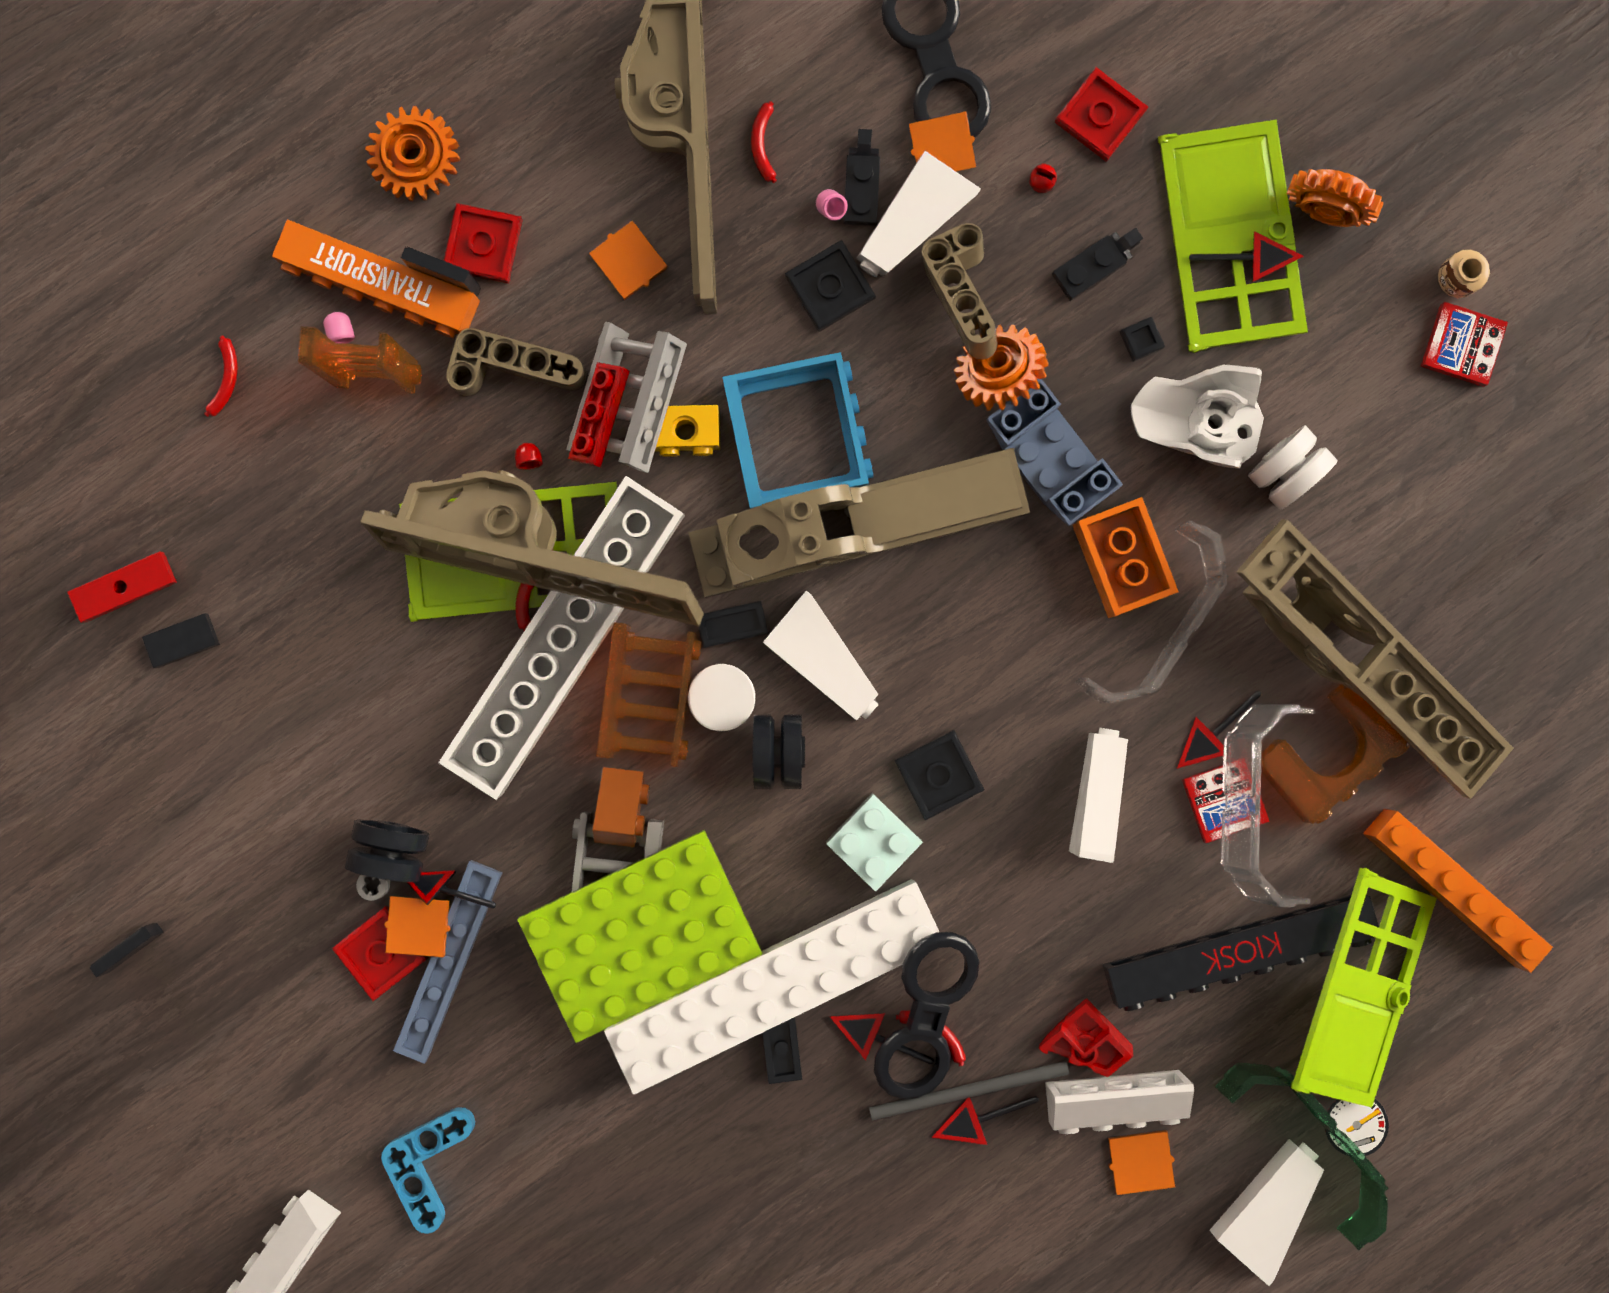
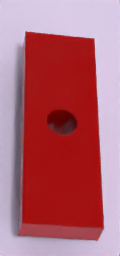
[568,362,630,468]
[67,551,177,623]

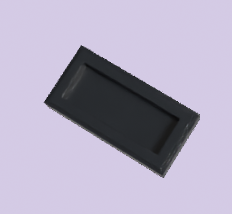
[698,601,768,648]
[142,613,220,668]
[90,923,164,977]

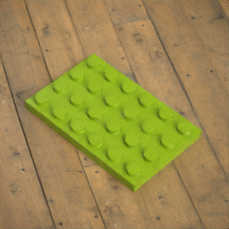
[517,830,762,1043]

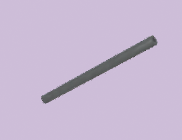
[869,1061,1069,1121]

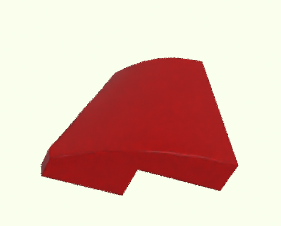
[1038,998,1133,1077]

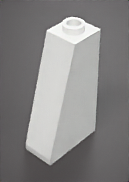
[856,151,981,277]
[763,591,878,720]
[1069,728,1128,863]
[1210,1139,1324,1286]

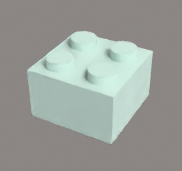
[826,793,923,891]

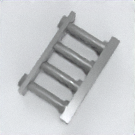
[566,322,687,473]
[571,812,664,892]

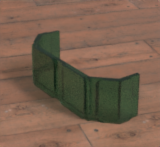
[1215,1063,1389,1251]

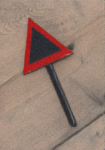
[1189,231,1304,282]
[1177,691,1262,769]
[406,870,496,909]
[829,1013,934,1064]
[931,1096,1039,1145]

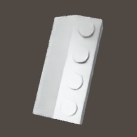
[1045,1070,1194,1134]
[226,1190,341,1293]

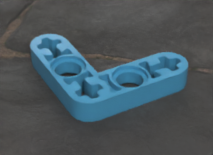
[381,1107,475,1234]

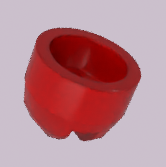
[1029,164,1057,193]
[515,442,543,470]

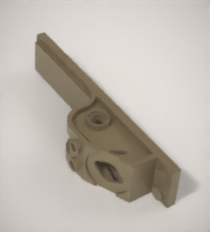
[615,0,717,314]
[688,448,1030,598]
[360,470,704,626]
[1236,520,1514,799]

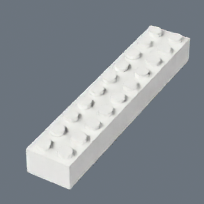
[438,476,685,800]
[604,879,939,1095]

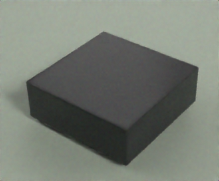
[1120,316,1165,362]

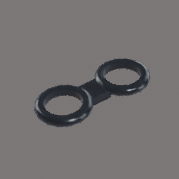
[881,0,991,138]
[874,932,980,1099]

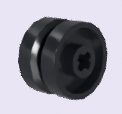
[753,715,805,789]
[345,819,429,882]

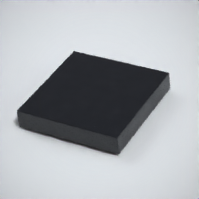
[785,240,876,332]
[401,247,481,297]
[894,730,985,820]

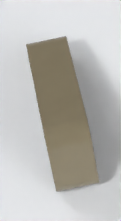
[922,223,997,359]
[446,328,587,396]

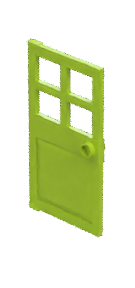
[1158,119,1308,353]
[399,482,618,622]
[1291,868,1437,1108]

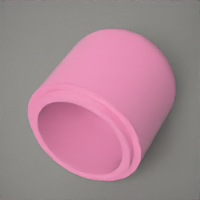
[816,189,847,220]
[323,312,355,346]

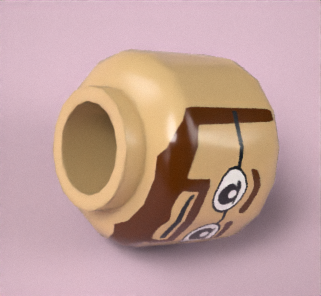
[1438,250,1490,298]

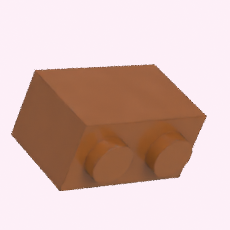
[592,767,650,847]

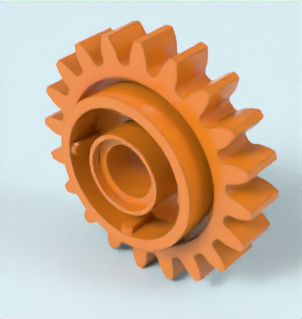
[365,106,460,201]
[1286,169,1384,227]
[954,324,1048,411]

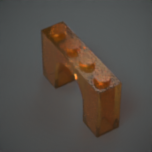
[1251,684,1410,824]

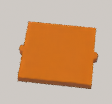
[909,111,976,171]
[589,220,668,300]
[385,896,451,957]
[1108,1130,1175,1195]

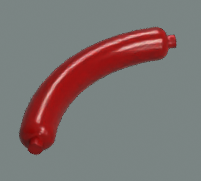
[751,101,777,183]
[204,336,238,417]
[515,583,534,631]
[896,1010,966,1067]

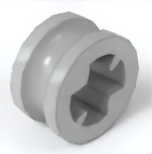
[356,875,390,901]

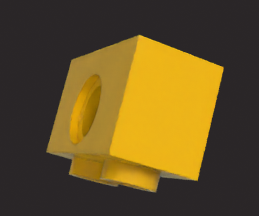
[655,405,720,457]

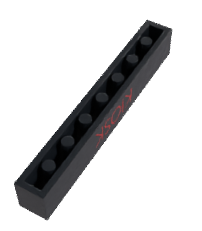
[1102,895,1379,1011]

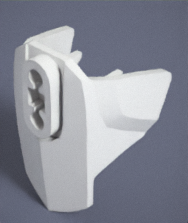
[1131,365,1264,469]

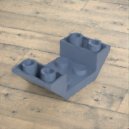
[986,379,1123,526]

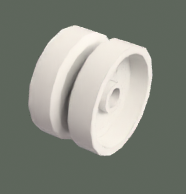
[1248,425,1338,510]

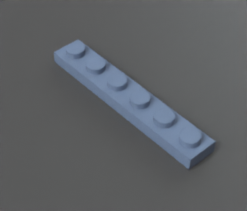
[393,860,503,1064]

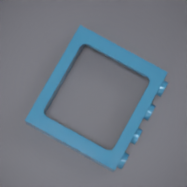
[722,352,873,509]

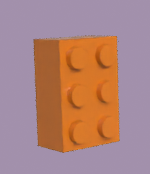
[1072,497,1179,618]

